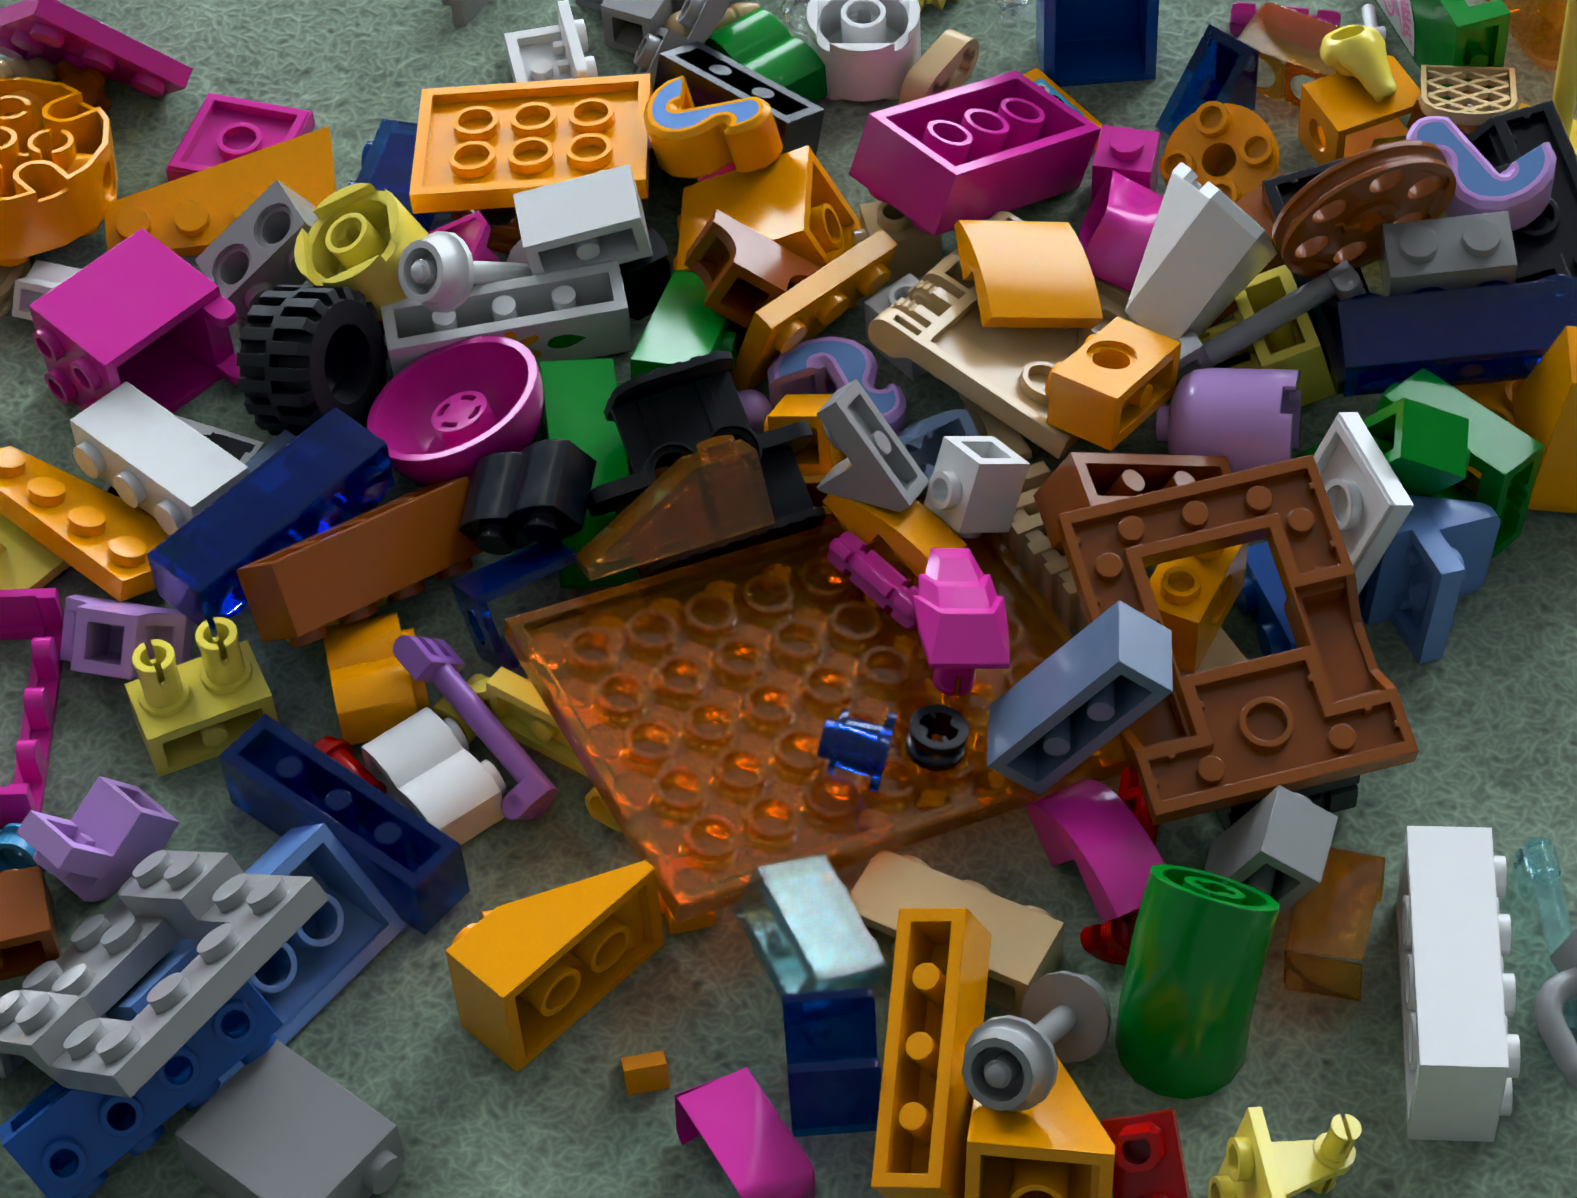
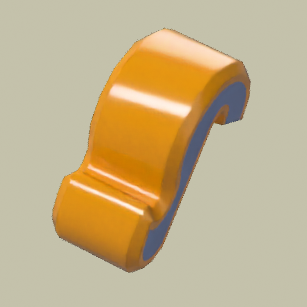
[643,75,783,178]

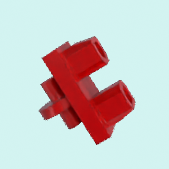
[1101,1108,1191,1198]

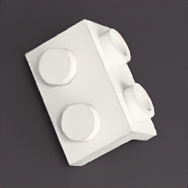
[504,0,598,83]

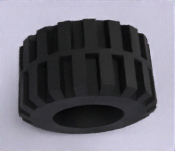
[237,285,388,440]

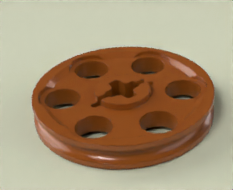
[1272,140,1456,277]

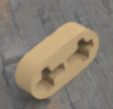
[899,29,980,105]

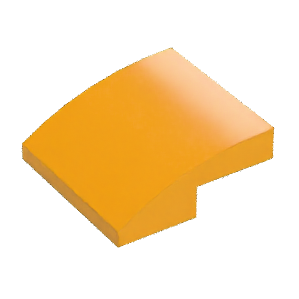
[954,220,1103,328]

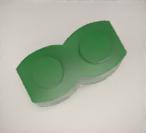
[705,8,827,103]

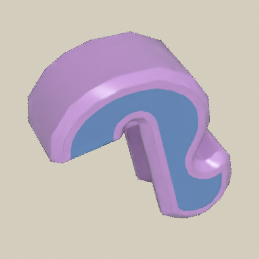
[1406,116,1557,231]
[767,336,907,435]

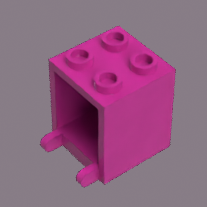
[29,228,240,413]

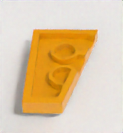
[730,228,898,392]

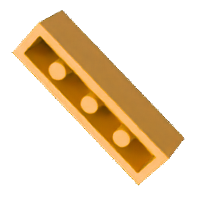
[871,908,992,1198]

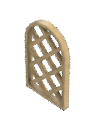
[1418,65,1519,125]

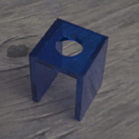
[450,542,602,670]
[782,988,882,1137]

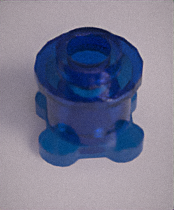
[817,708,898,793]

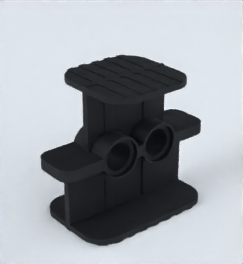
[587,350,827,596]

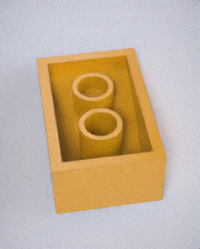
[445,860,665,1073]

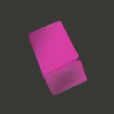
[1078,170,1163,292]
[674,1067,815,1198]

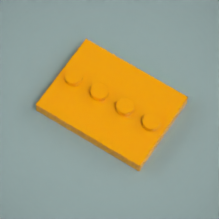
[409,73,653,214]

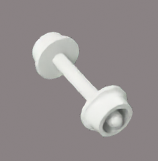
[398,231,533,313]

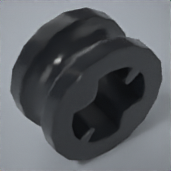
[905,704,969,772]

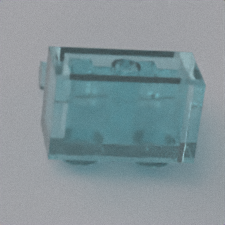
[732,854,888,1039]

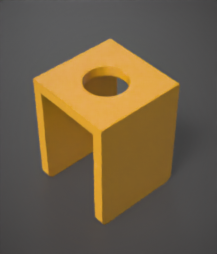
[1297,55,1420,165]

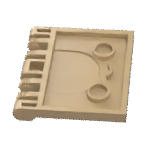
[867,211,1133,459]

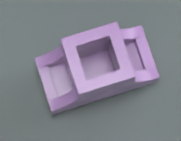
[60,594,195,680]

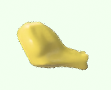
[1320,25,1397,102]

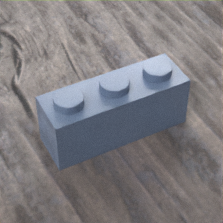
[987,600,1173,795]

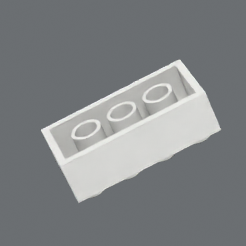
[1396,826,1520,1142]

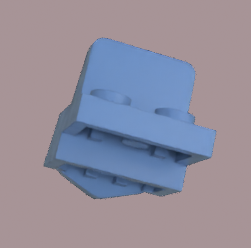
[1358,494,1501,664]

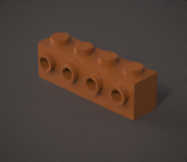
[236,476,483,648]

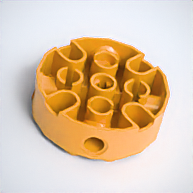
[0,77,118,267]

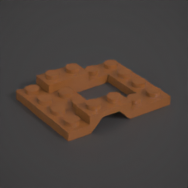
[1056,454,1419,826]

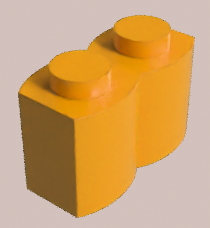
[323,612,430,745]

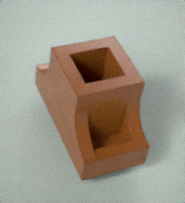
[684,209,821,330]

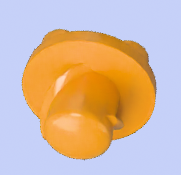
[1159,101,1280,203]

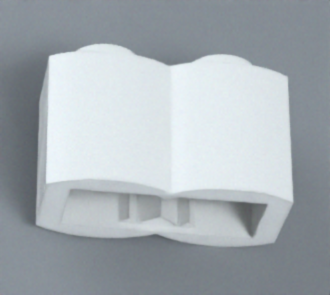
[361,707,507,859]

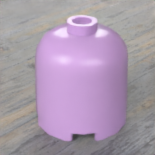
[1156,368,1302,473]

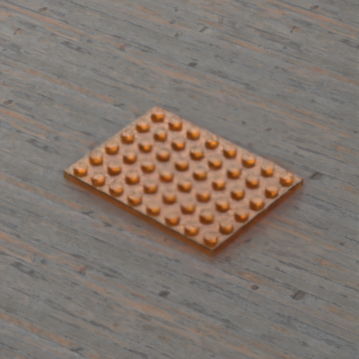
[504,496,1128,923]

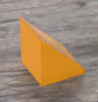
[620,1050,670,1096]

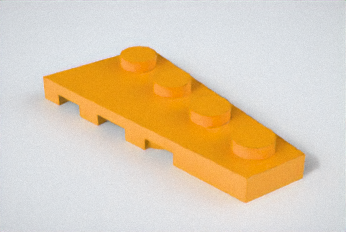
[105,126,337,257]
[0,445,219,602]

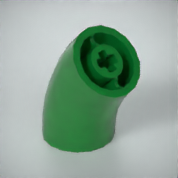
[1115,864,1280,1099]

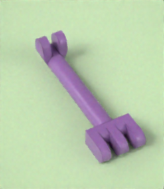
[393,635,558,821]

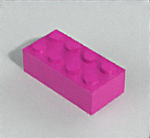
[849,70,1101,236]

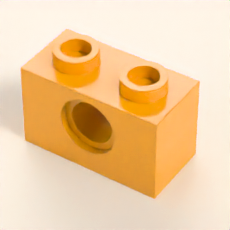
[1045,316,1181,451]
[1149,543,1248,674]

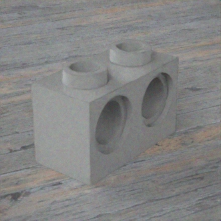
[195,180,318,321]

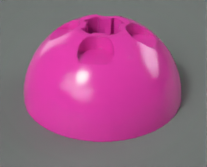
[367,336,544,486]

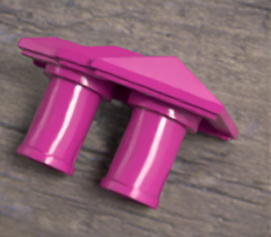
[912,548,1010,696]

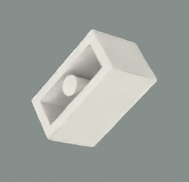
[513,164,653,275]

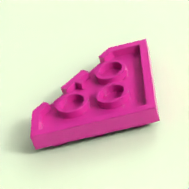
[0,0,193,97]

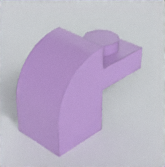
[16,776,180,902]

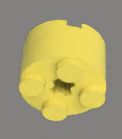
[294,183,429,321]

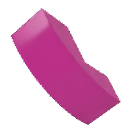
[1025,779,1165,922]

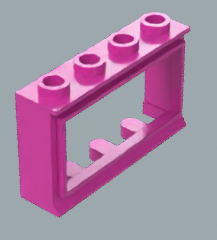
[0,588,64,828]

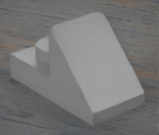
[816,379,929,512]

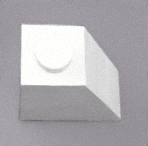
[1124,162,1277,340]

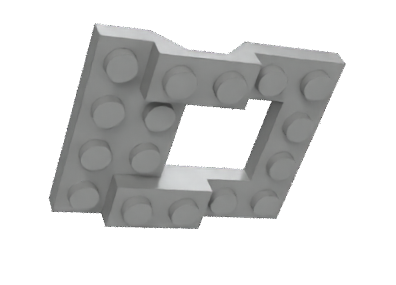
[0,850,330,1098]

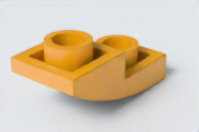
[822,494,967,578]

